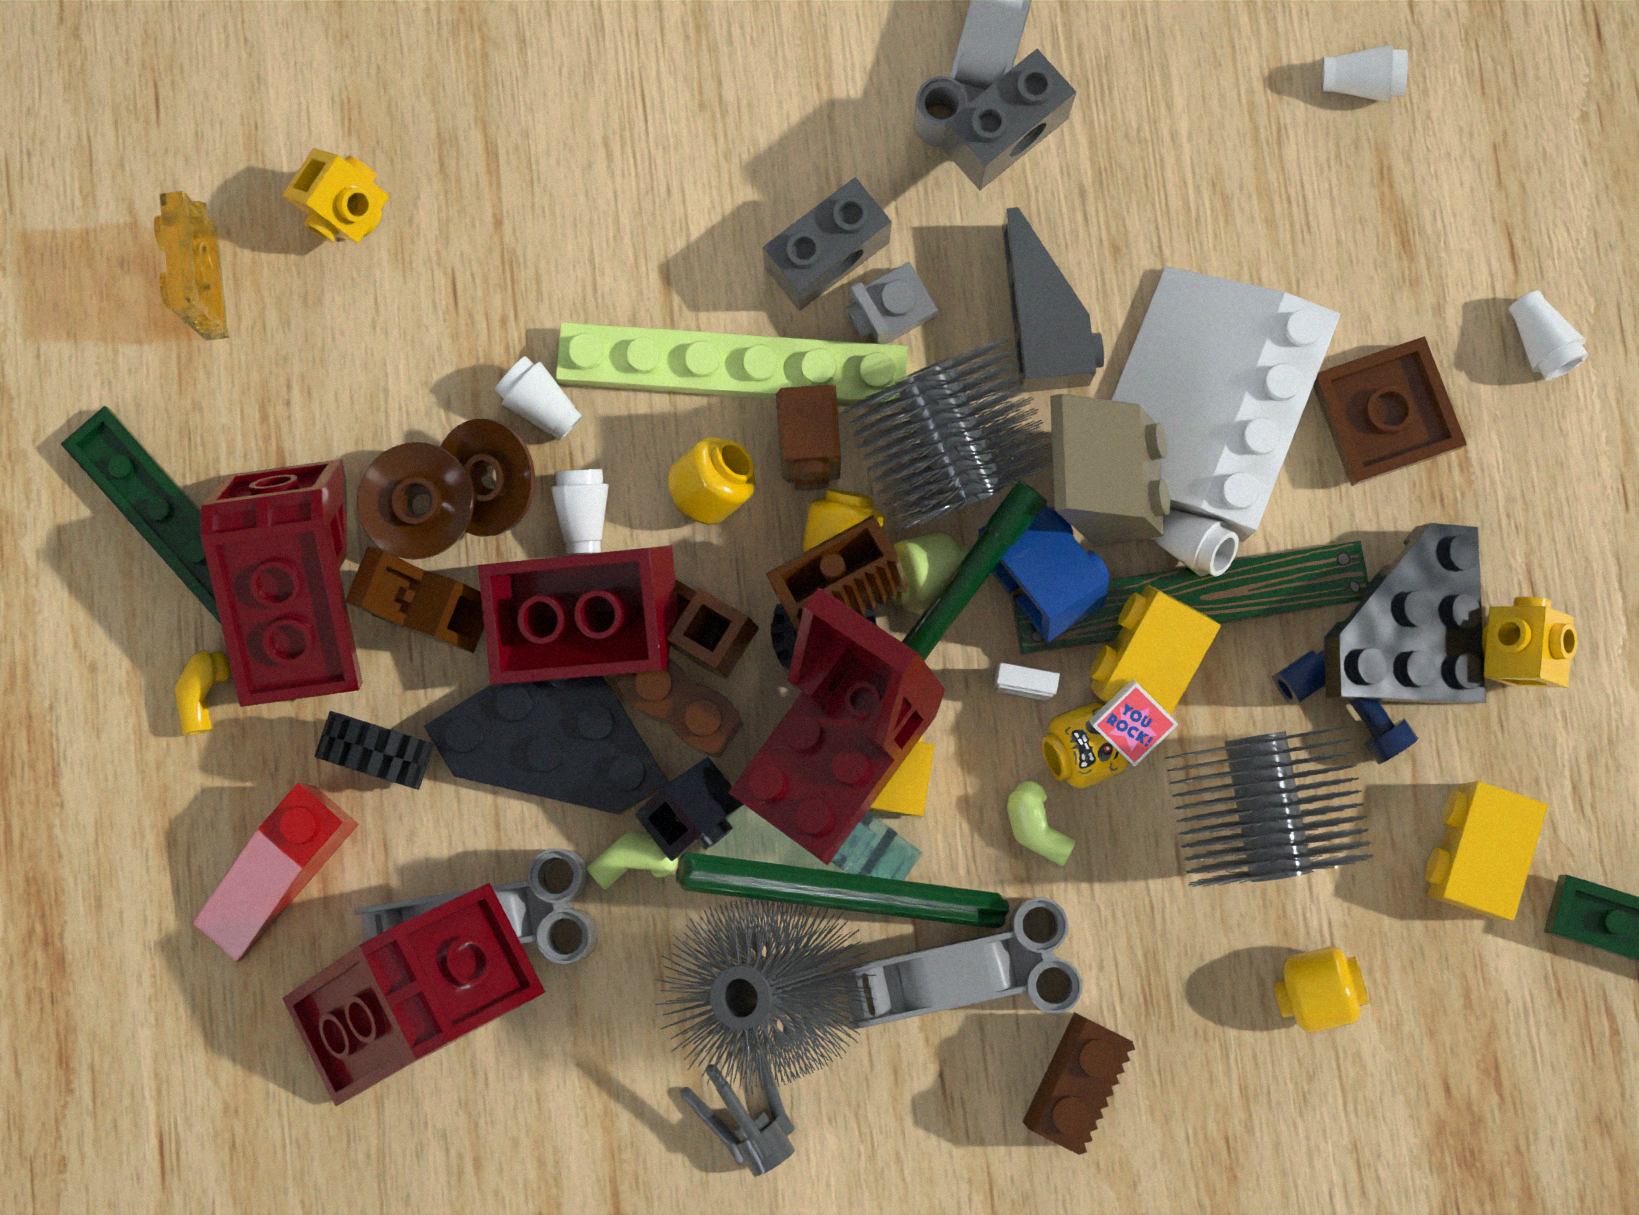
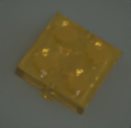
[154,191,229,341]

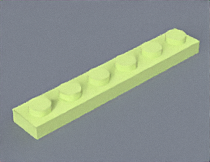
[556,322,908,408]

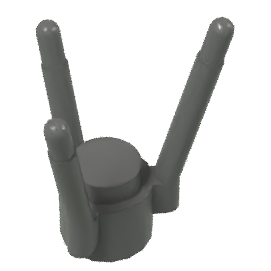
[680,1029,795,1177]

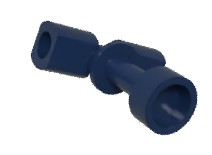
[1271,649,1419,765]

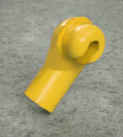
[174,650,231,736]

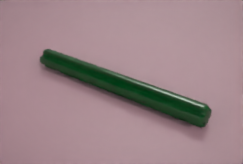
[675,852,1009,929]

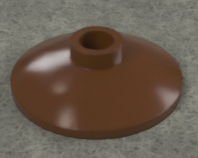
[440,419,535,537]
[357,442,474,560]

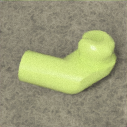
[1006,781,1076,866]
[586,833,679,890]

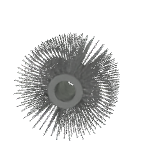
[842,339,1053,530]
[1164,726,1374,887]
[655,898,876,1095]

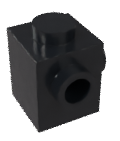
[634,757,744,862]

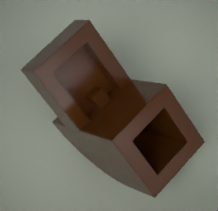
[345,546,484,654]
[667,580,759,680]

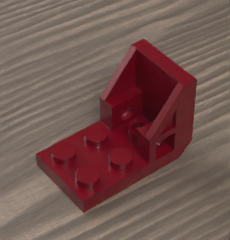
[201,459,363,707]
[728,587,945,866]
[282,883,546,1107]

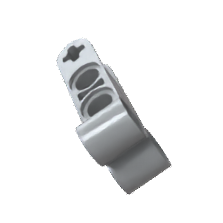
[914,0,1032,147]
[354,849,598,964]
[835,897,1082,1030]

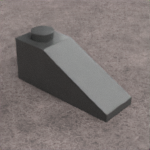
[1002,207,1104,393]

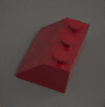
[478,545,678,685]

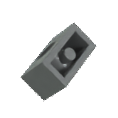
[942,48,1076,191]
[763,177,892,311]

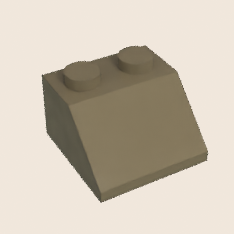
[1050,394,1170,547]

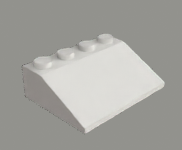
[1111,266,1341,542]

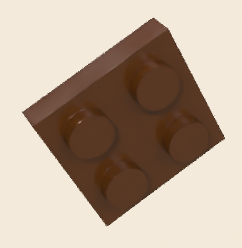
[1313,336,1467,486]

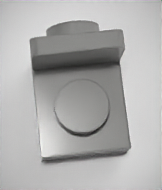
[845,262,938,344]

